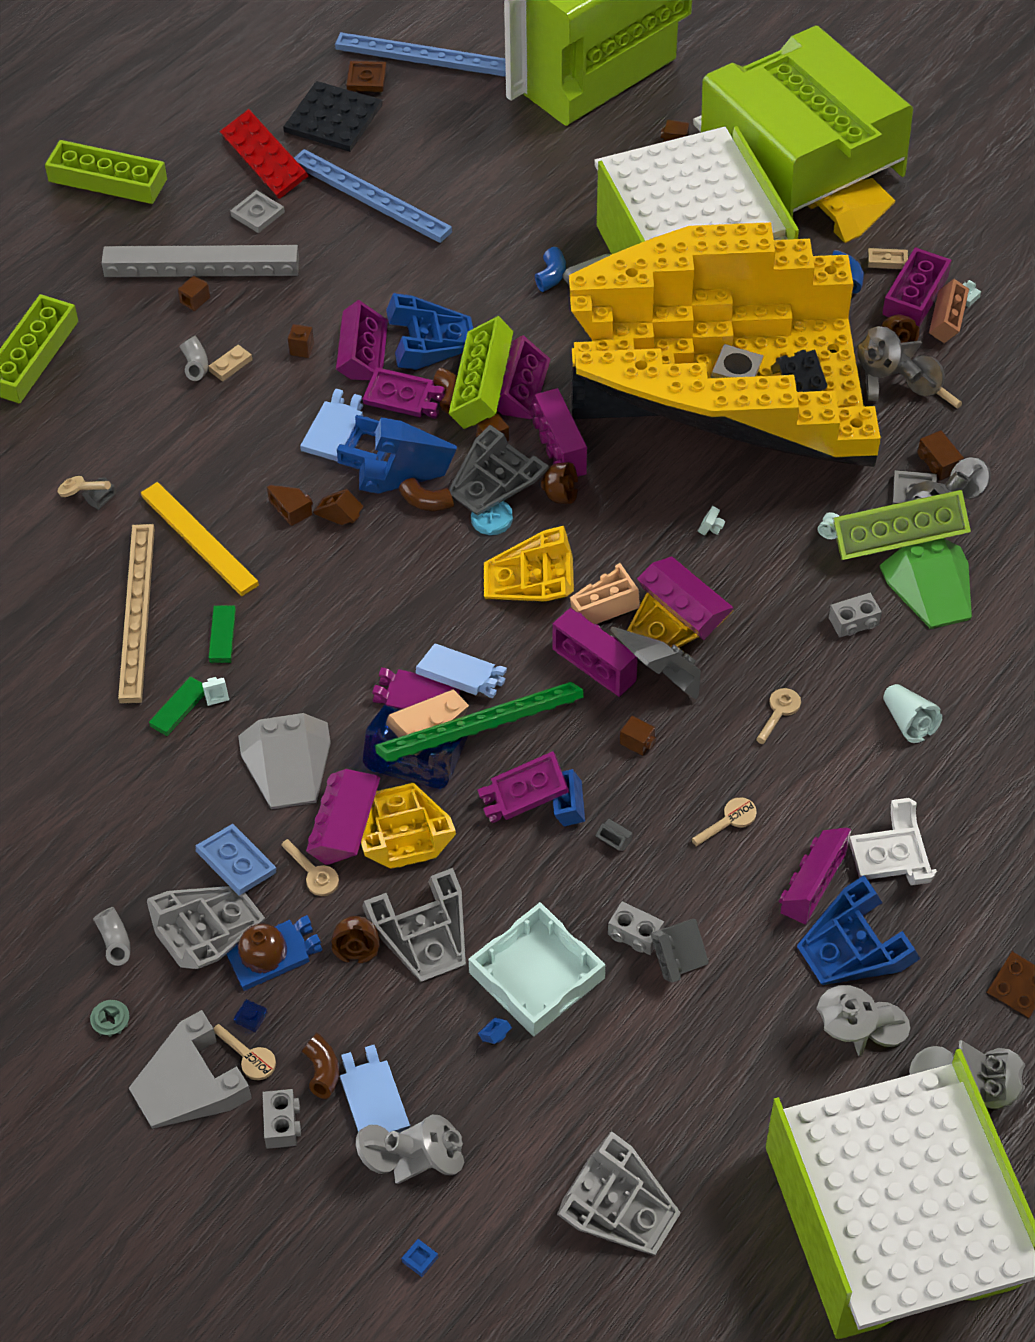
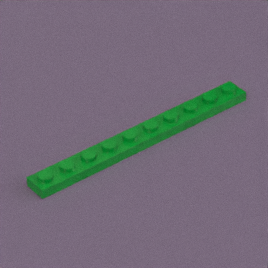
[375,682,584,762]

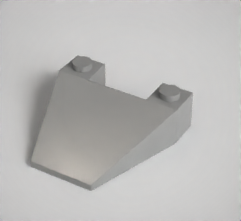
[362,868,466,982]
[129,1010,252,1129]

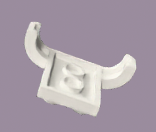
[849,798,937,885]

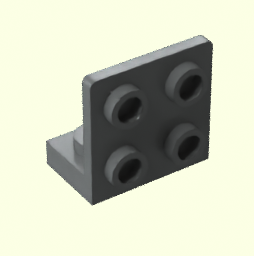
[650,919,709,983]

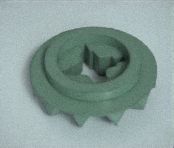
[90,1000,130,1037]

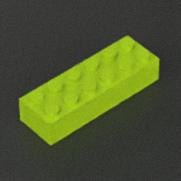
[45,140,167,204]
[0,294,79,403]
[449,316,513,429]
[832,490,971,560]

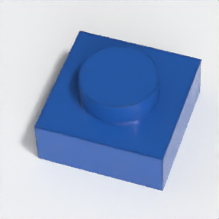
[478,1018,512,1044]
[401,1239,438,1277]

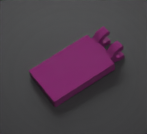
[362,367,445,419]
[372,667,462,712]
[477,751,569,823]

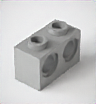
[829,592,882,637]
[608,901,664,955]
[263,1089,301,1149]

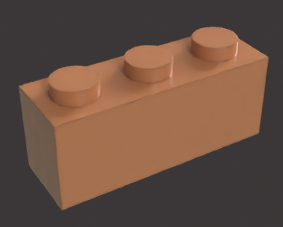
[929,279,969,343]

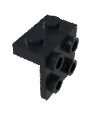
[770,349,827,392]

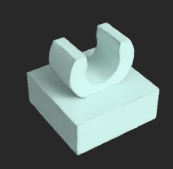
[963,280,981,308]
[698,506,725,536]
[202,677,229,706]

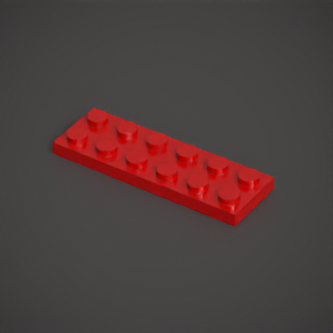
[220,109,308,199]

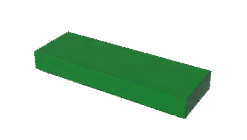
[209,605,236,663]
[149,676,205,736]

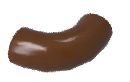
[433,367,457,414]
[399,478,454,512]
[301,1032,339,1099]

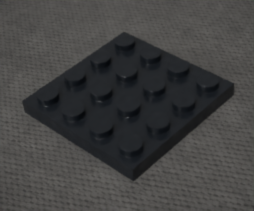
[283,81,382,152]

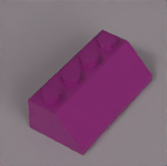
[336,300,388,380]
[497,335,551,419]
[637,556,734,640]
[306,769,380,865]
[779,828,851,925]

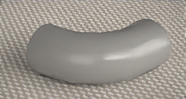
[179,335,208,381]
[93,907,130,966]

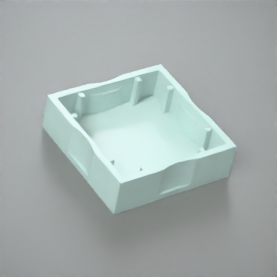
[468,902,605,1037]

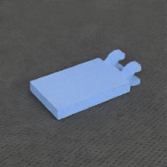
[300,389,363,461]
[416,644,507,698]
[340,1045,410,1133]

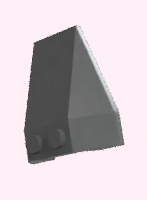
[449,425,549,516]
[610,627,701,699]

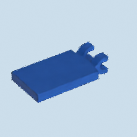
[226,915,322,991]

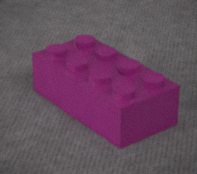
[882,247,952,327]
[532,388,587,476]
[553,608,637,697]

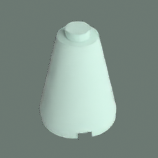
[883,684,942,743]

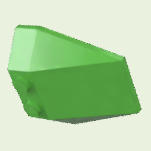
[880,538,972,629]

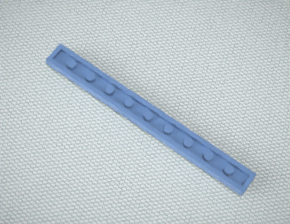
[335,32,506,77]
[294,149,452,243]

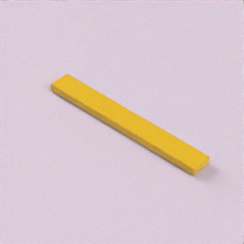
[141,482,259,596]

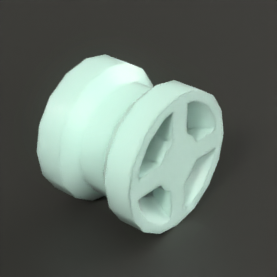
[818,512,839,539]

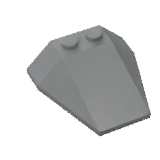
[238,713,331,810]
[147,886,265,969]
[557,1131,681,1256]

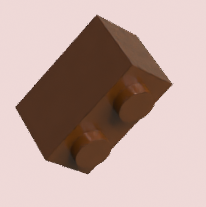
[918,430,964,480]

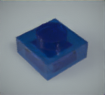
[234,999,268,1033]

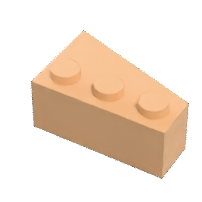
[570,563,640,624]
[386,689,469,756]

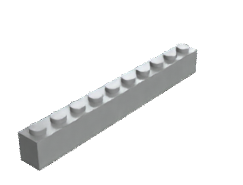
[102,245,299,277]

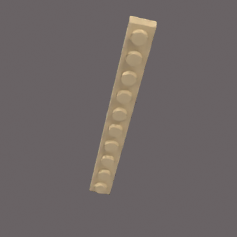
[118,524,155,703]

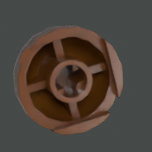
[880,314,920,343]
[541,462,578,504]
[331,916,379,963]
[238,924,287,973]

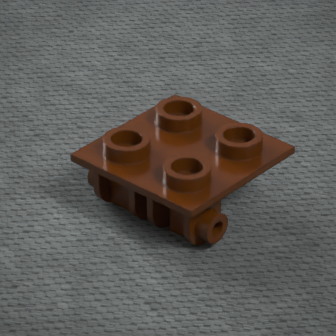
[987,951,1035,1018]

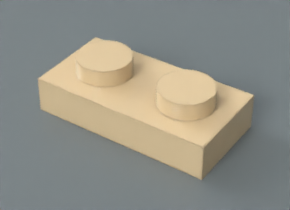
[868,248,908,269]
[209,345,252,381]

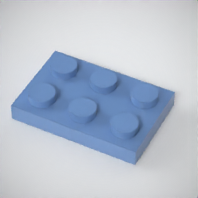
[196,824,276,896]

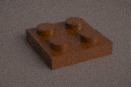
[347,61,387,92]

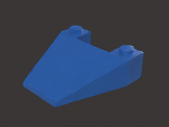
[386,293,473,370]
[359,417,457,493]
[797,875,920,985]

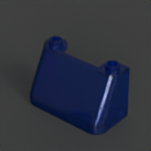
[363,705,468,789]

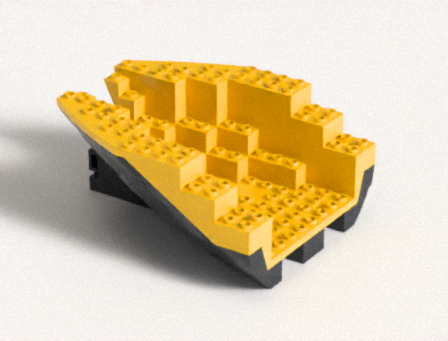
[569,222,881,467]

